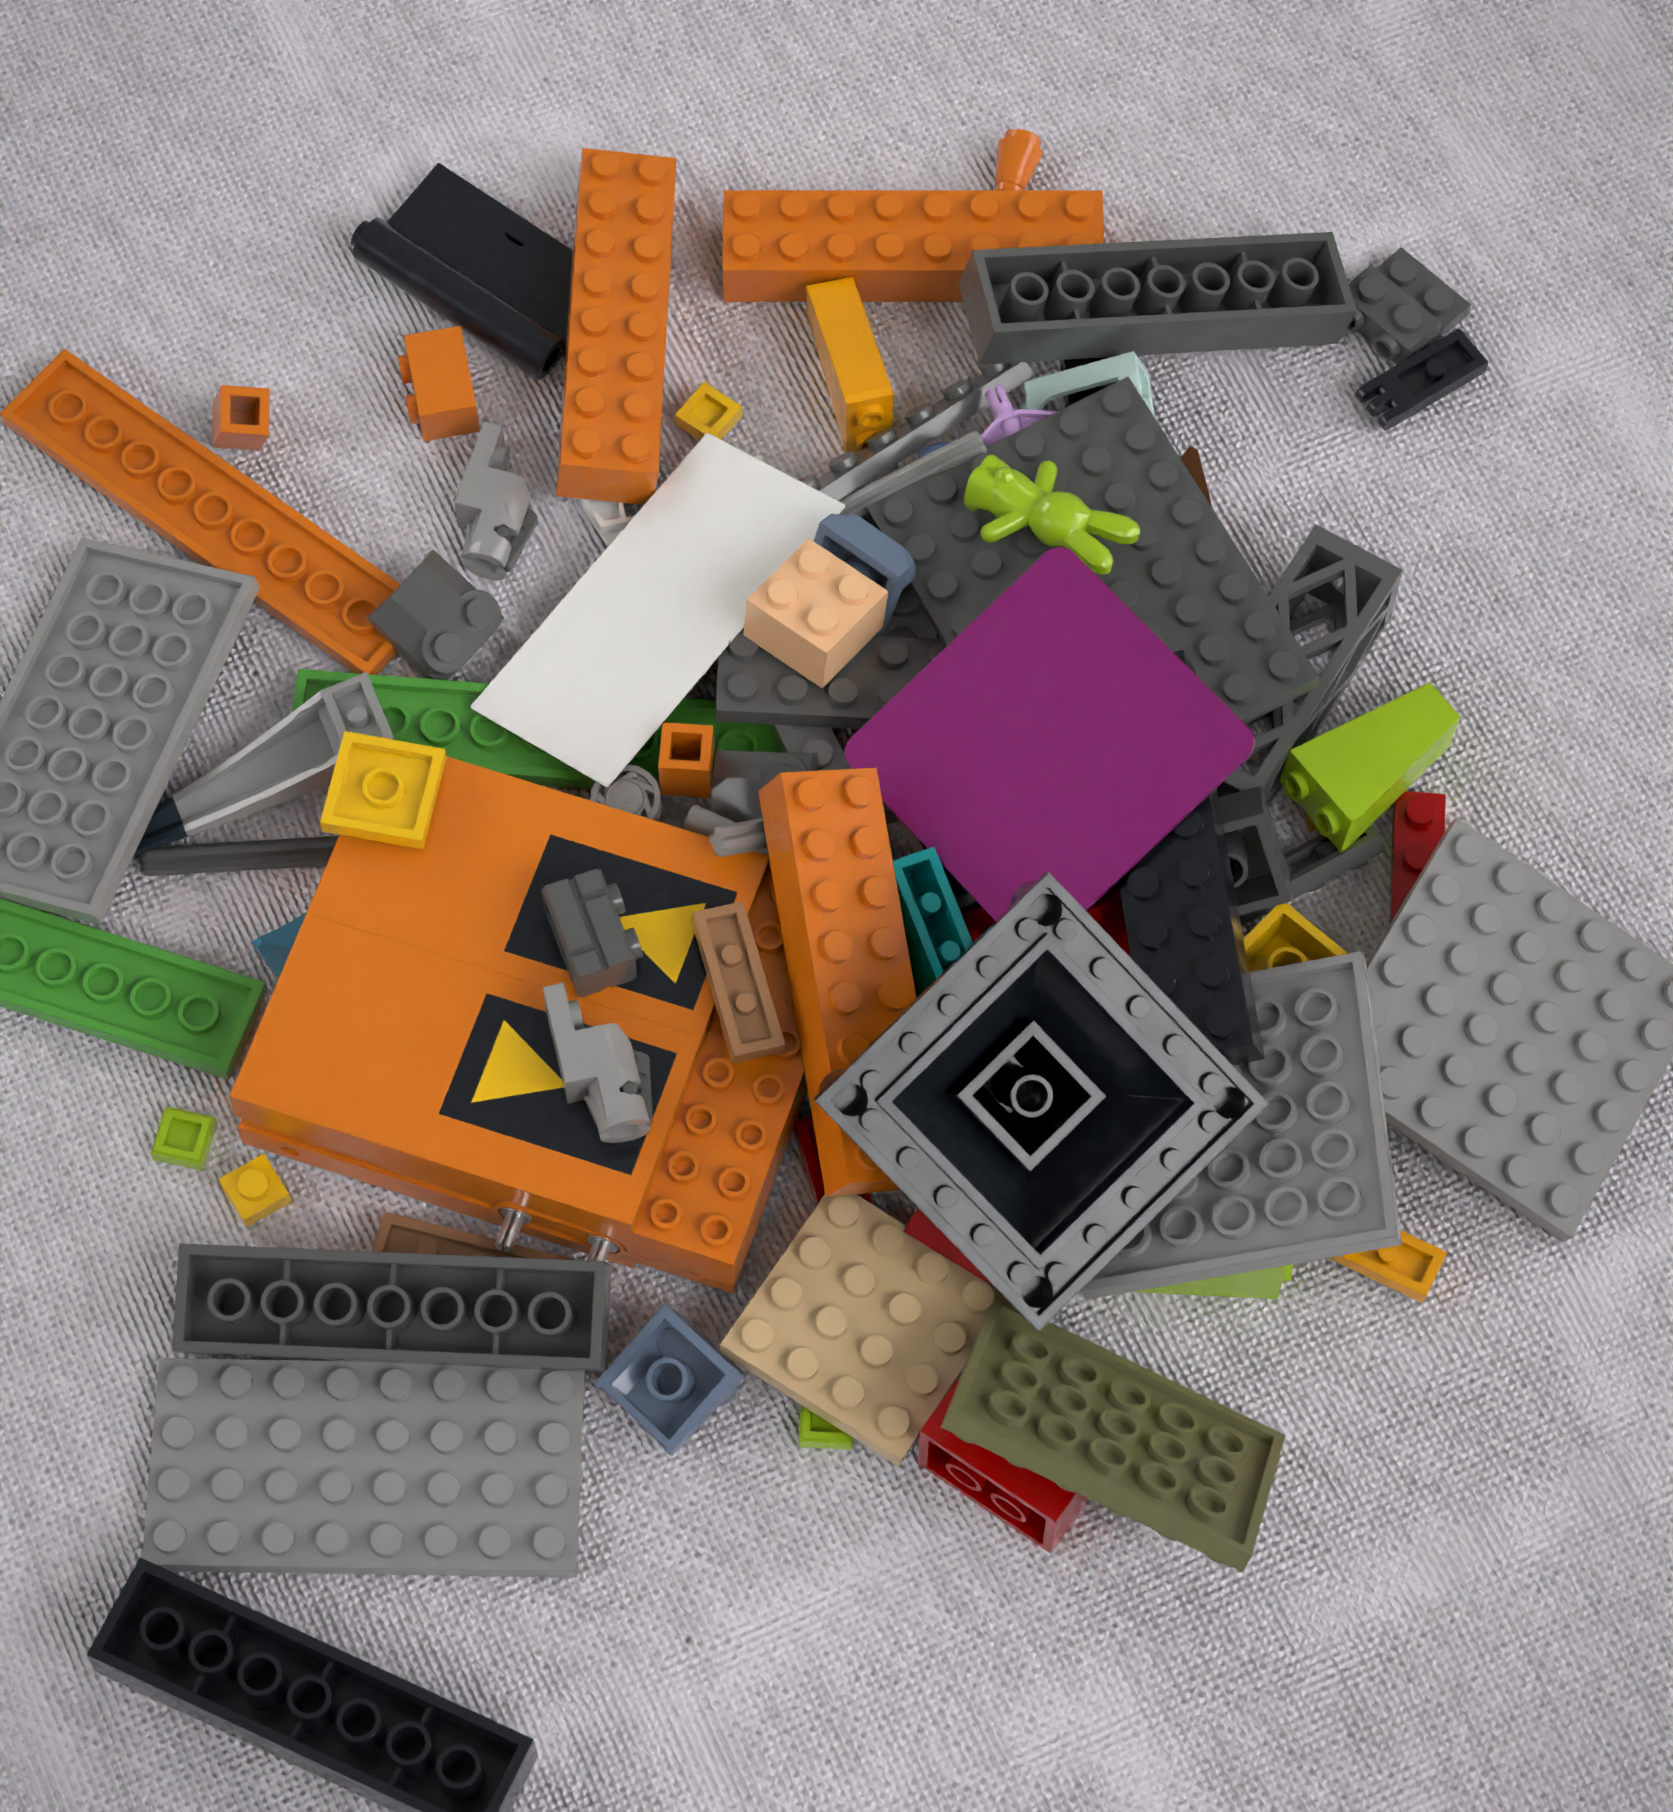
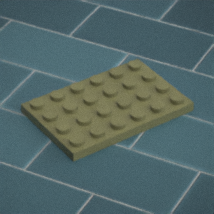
[941,1296,1286,1572]

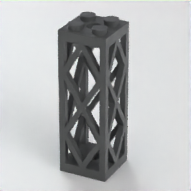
[1217,524,1403,808]

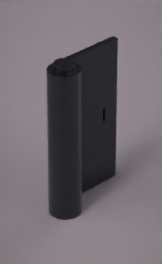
[351,162,573,380]

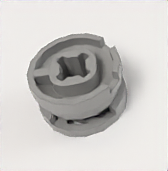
[590,765,663,822]

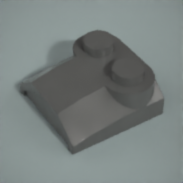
[365,549,504,680]
[711,750,818,823]

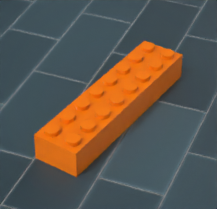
[556,148,677,505]
[723,190,1104,302]
[758,768,916,1197]

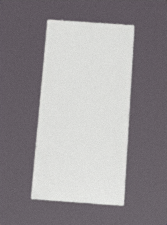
[470,433,845,787]

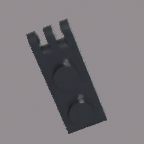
[1355,328,1488,431]

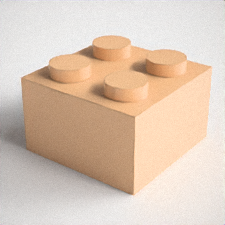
[743,538,888,689]

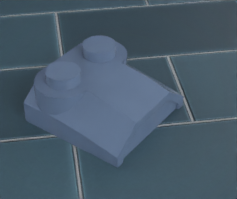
[814,514,916,636]
[594,1304,745,1456]

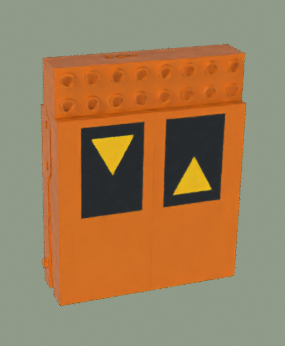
[229,736,808,1294]

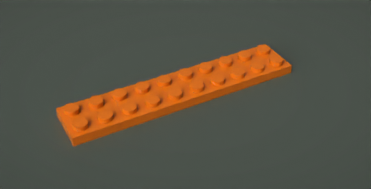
[0,348,400,675]

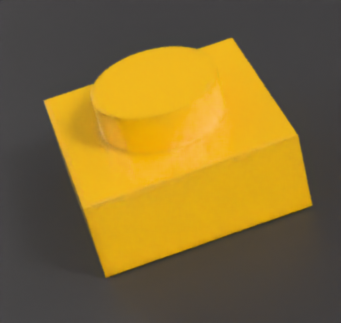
[675,382,742,441]
[218,1153,292,1228]

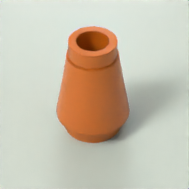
[995,129,1043,190]

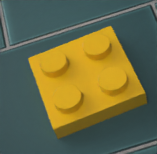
[320,731,446,850]

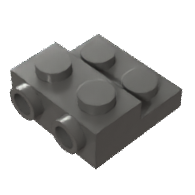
[1348,247,1471,364]

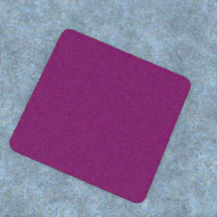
[844,547,1255,921]

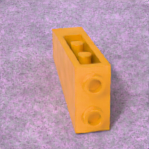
[806,277,894,453]

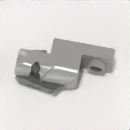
[454,421,538,580]
[543,983,653,1143]

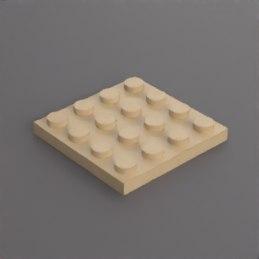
[718,1194,1008,1467]

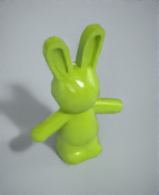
[964,454,1140,575]

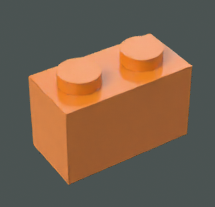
[398,326,480,441]

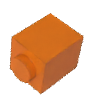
[212,385,270,451]
[658,722,715,798]

